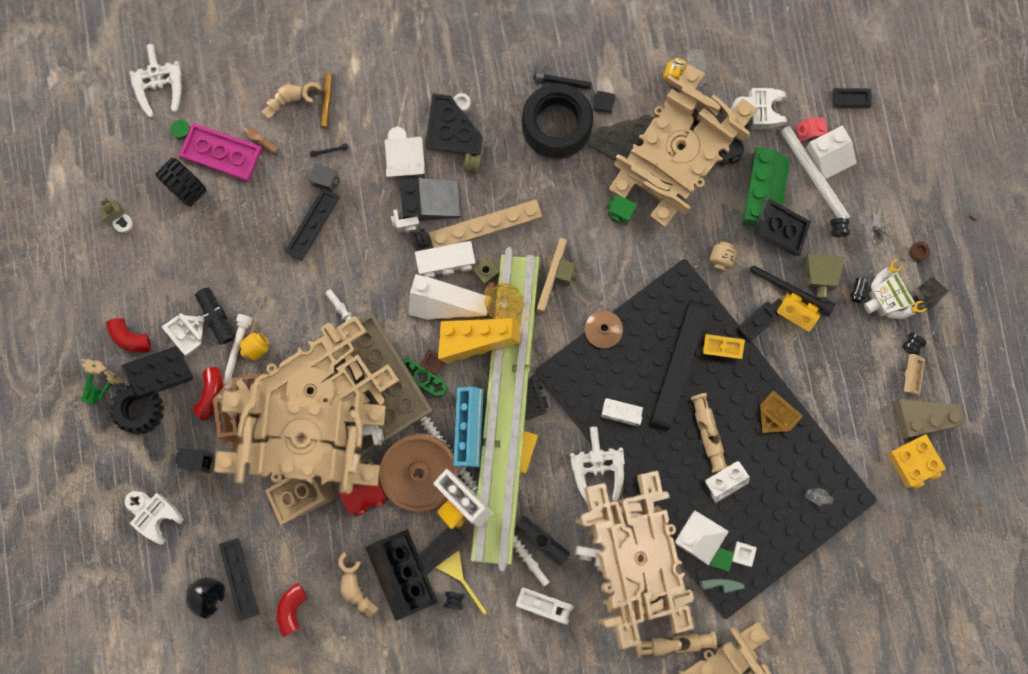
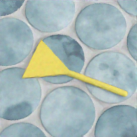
[435,551,487,614]

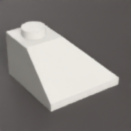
[674,510,729,565]

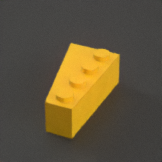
[438,318,521,364]

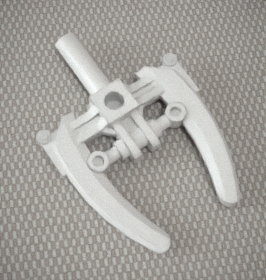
[129,44,181,118]
[570,426,625,503]

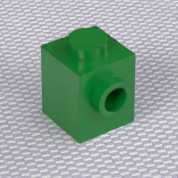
[606,194,637,225]

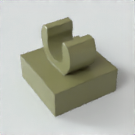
[99,198,124,224]

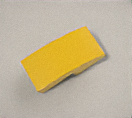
[520,431,538,475]

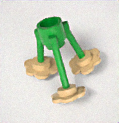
[81,358,124,404]

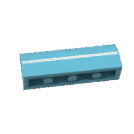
[454,387,484,468]

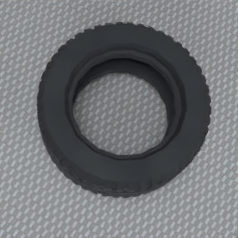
[522,83,593,159]

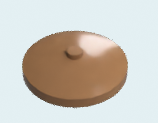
[379,433,458,512]

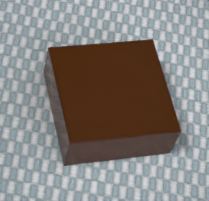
[420,349,444,376]

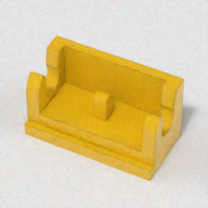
[702,334,745,359]

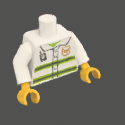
[864,259,927,319]

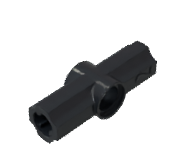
[194,287,235,345]
[515,516,570,566]

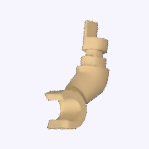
[261,82,323,119]
[338,552,378,618]

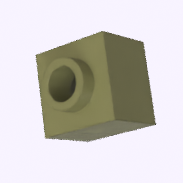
[473,257,499,286]
[555,259,578,285]

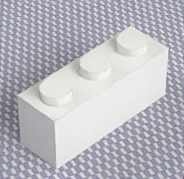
[415,241,476,278]
[433,469,493,527]

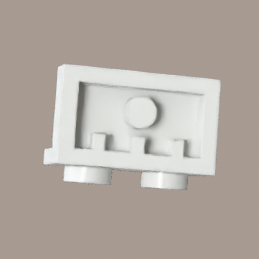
[601,398,643,427]
[706,461,749,503]

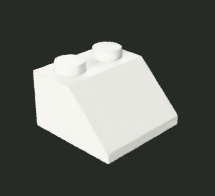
[805,125,857,180]

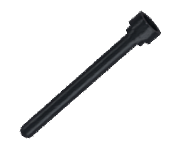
[750,266,836,317]

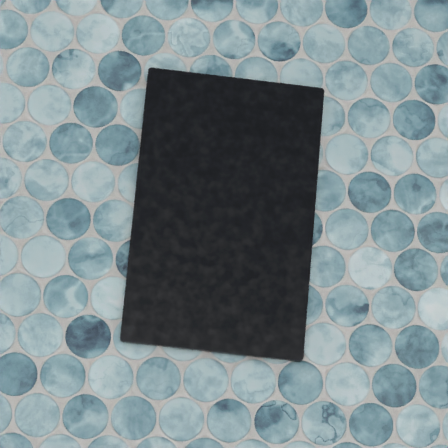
[536,259,877,619]

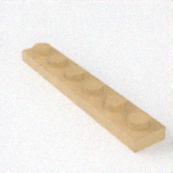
[429,199,542,248]

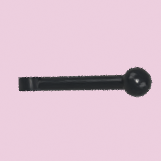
[310,143,349,157]

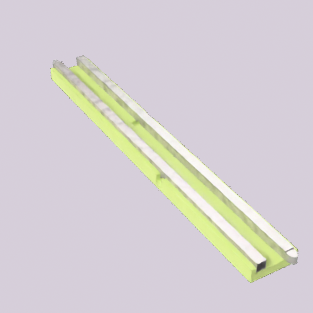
[471,247,540,572]

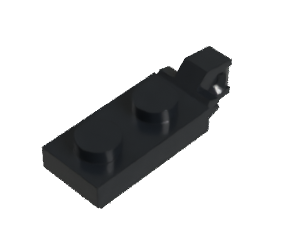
[736,298,783,343]

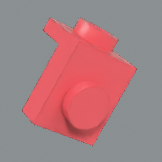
[796,118,828,142]

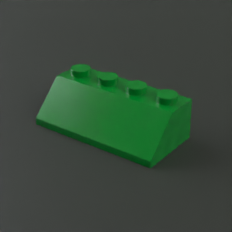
[741,147,790,227]

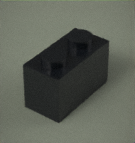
[175,448,213,473]

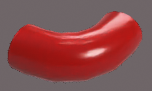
[106,318,152,353]
[193,367,224,421]
[276,582,308,638]

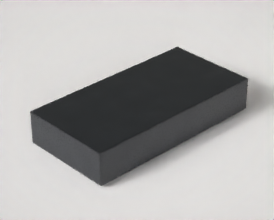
[832,88,871,108]

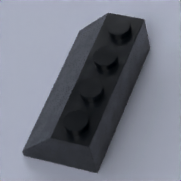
[365,529,438,621]

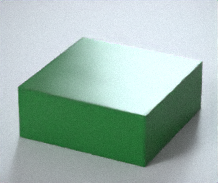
[709,548,734,572]

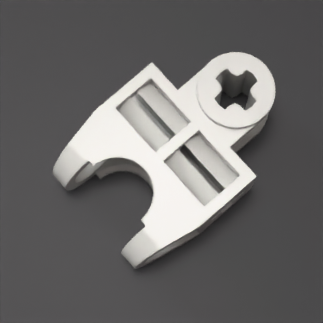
[730,88,787,129]
[125,491,184,545]

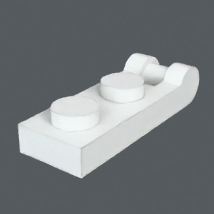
[516,587,574,625]

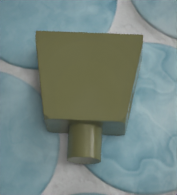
[804,254,845,299]

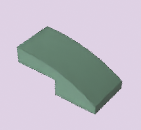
[699,579,744,593]

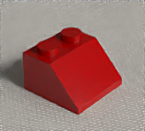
[338,479,388,517]

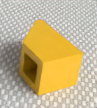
[437,499,468,529]

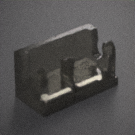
[913,277,949,310]

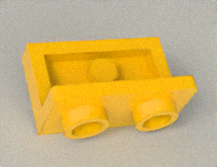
[777,293,820,332]

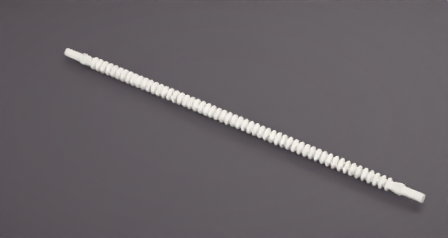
[325,289,550,587]

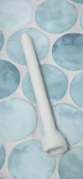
[223,314,253,387]

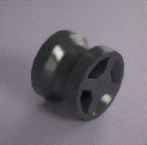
[830,218,850,237]
[410,228,429,251]
[902,333,927,356]
[443,591,465,610]

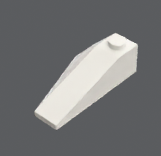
[409,274,492,320]

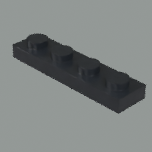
[285,187,340,262]
[219,538,259,621]

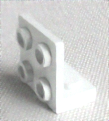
[385,137,425,177]

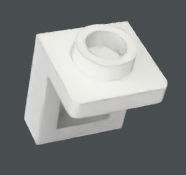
[391,210,420,233]
[356,425,383,445]

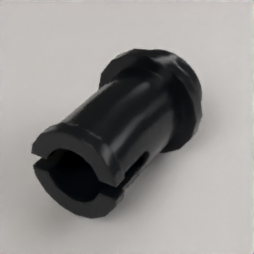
[850,277,868,303]

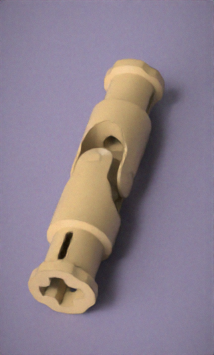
[690,393,728,473]
[635,631,717,658]

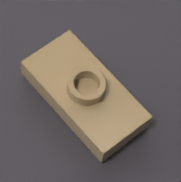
[904,354,925,396]

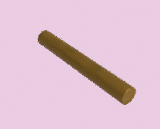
[320,73,333,128]

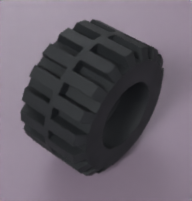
[155,157,207,207]
[109,385,164,435]

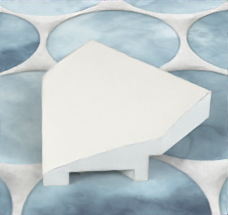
[162,313,204,358]

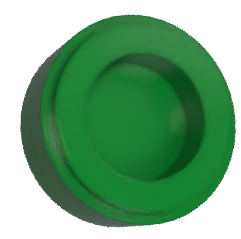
[171,120,190,139]

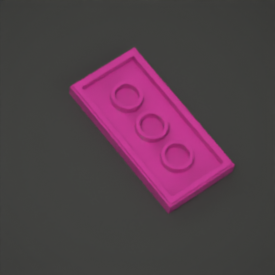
[179,123,263,182]

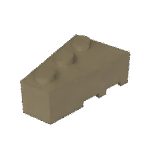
[893,399,966,439]

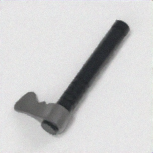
[533,61,592,89]

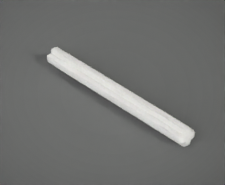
[781,126,850,219]

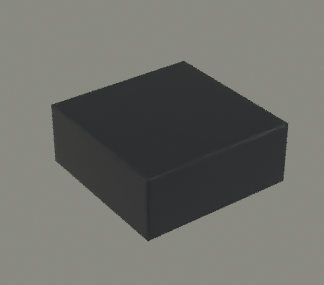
[594,90,616,114]

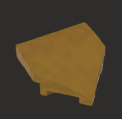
[760,391,803,433]

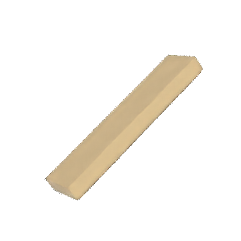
[537,238,567,314]

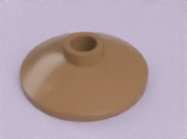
[585,311,623,349]

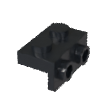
[525,375,549,420]

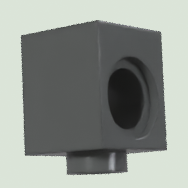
[309,163,340,192]

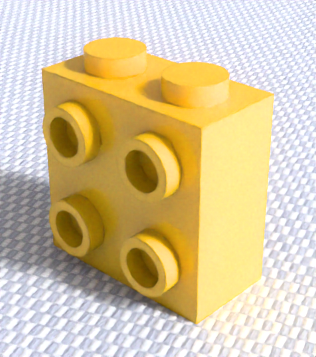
[887,434,946,489]

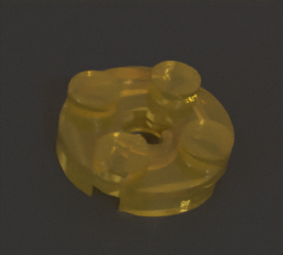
[485,283,524,320]

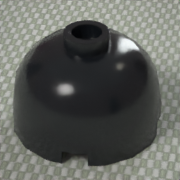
[186,577,225,619]

